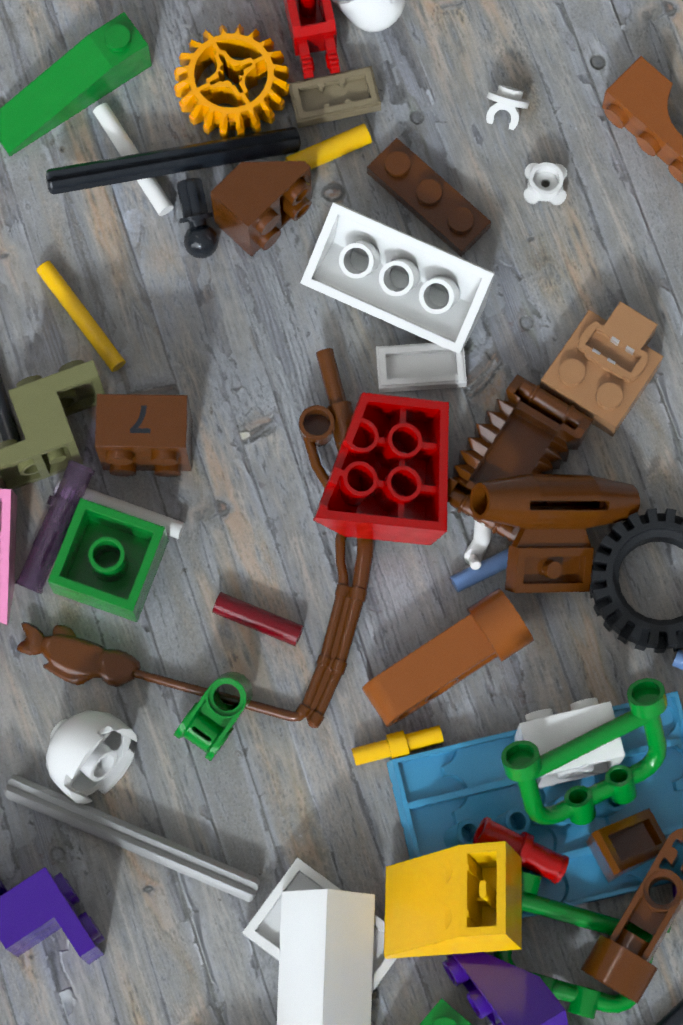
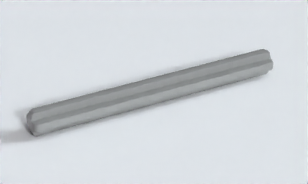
[4,775,260,902]

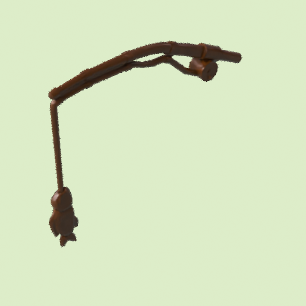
[17,348,374,728]

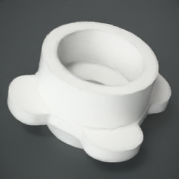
[524,162,567,205]

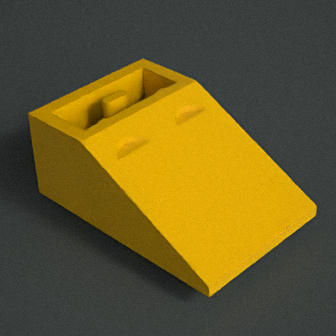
[384,841,522,959]

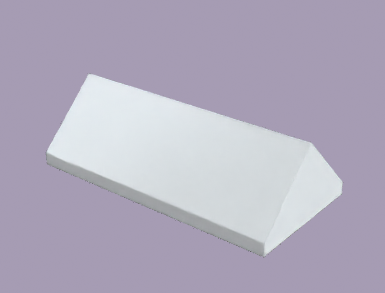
[300,202,495,354]
[277,889,375,1025]

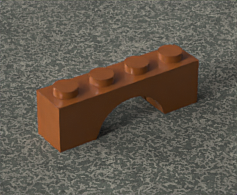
[602,56,683,184]

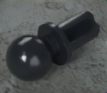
[177,178,218,258]

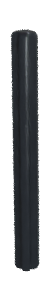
[45,127,301,195]

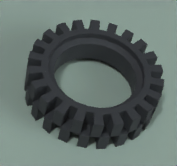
[590,508,683,653]

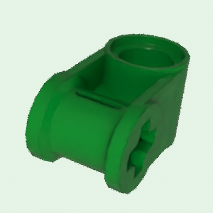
[174,672,253,761]

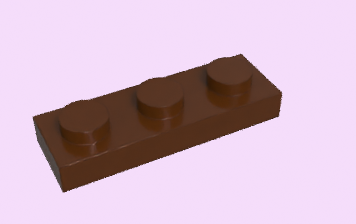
[367,138,491,257]

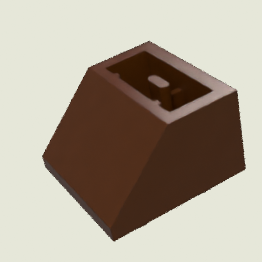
[210,161,312,257]

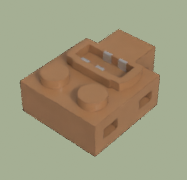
[540,301,664,437]

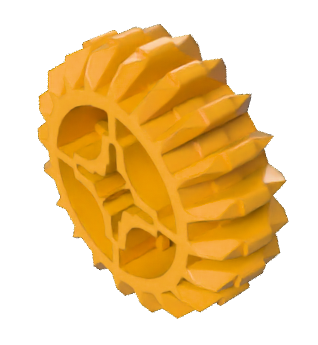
[174,24,289,139]

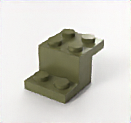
[0,360,105,490]

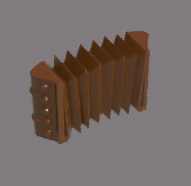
[448,374,594,543]

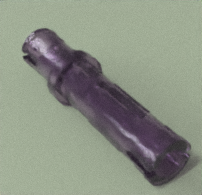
[15,460,95,594]

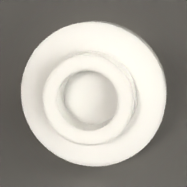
[486,85,530,130]

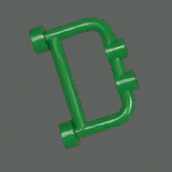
[501,678,668,825]
[494,871,672,1019]

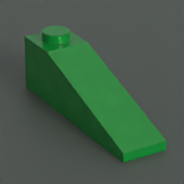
[0,12,152,156]

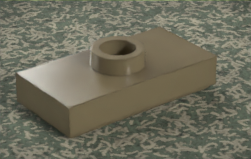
[288,66,381,128]

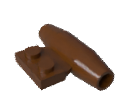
[470,474,640,593]

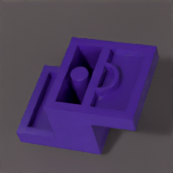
[0,867,105,965]

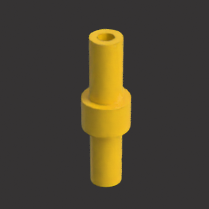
[351,725,444,766]

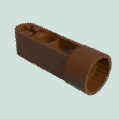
[580,828,683,1004]

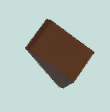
[586,808,667,883]

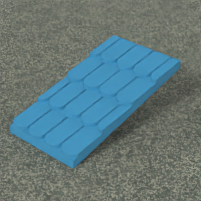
[386,691,683,919]

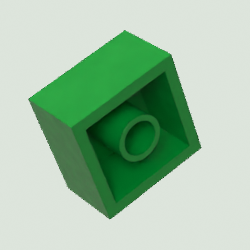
[48,498,169,622]

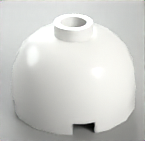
[46,710,137,804]

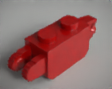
[283,0,340,79]

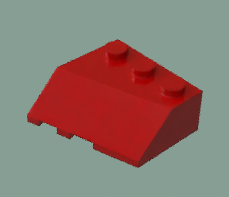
[313,392,449,545]

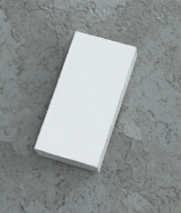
[376,343,467,393]

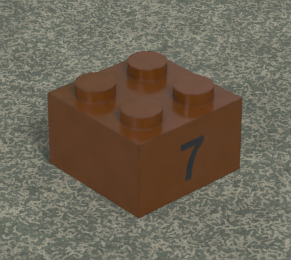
[95,394,193,477]

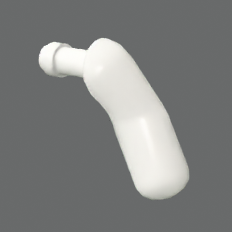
[464,520,491,570]

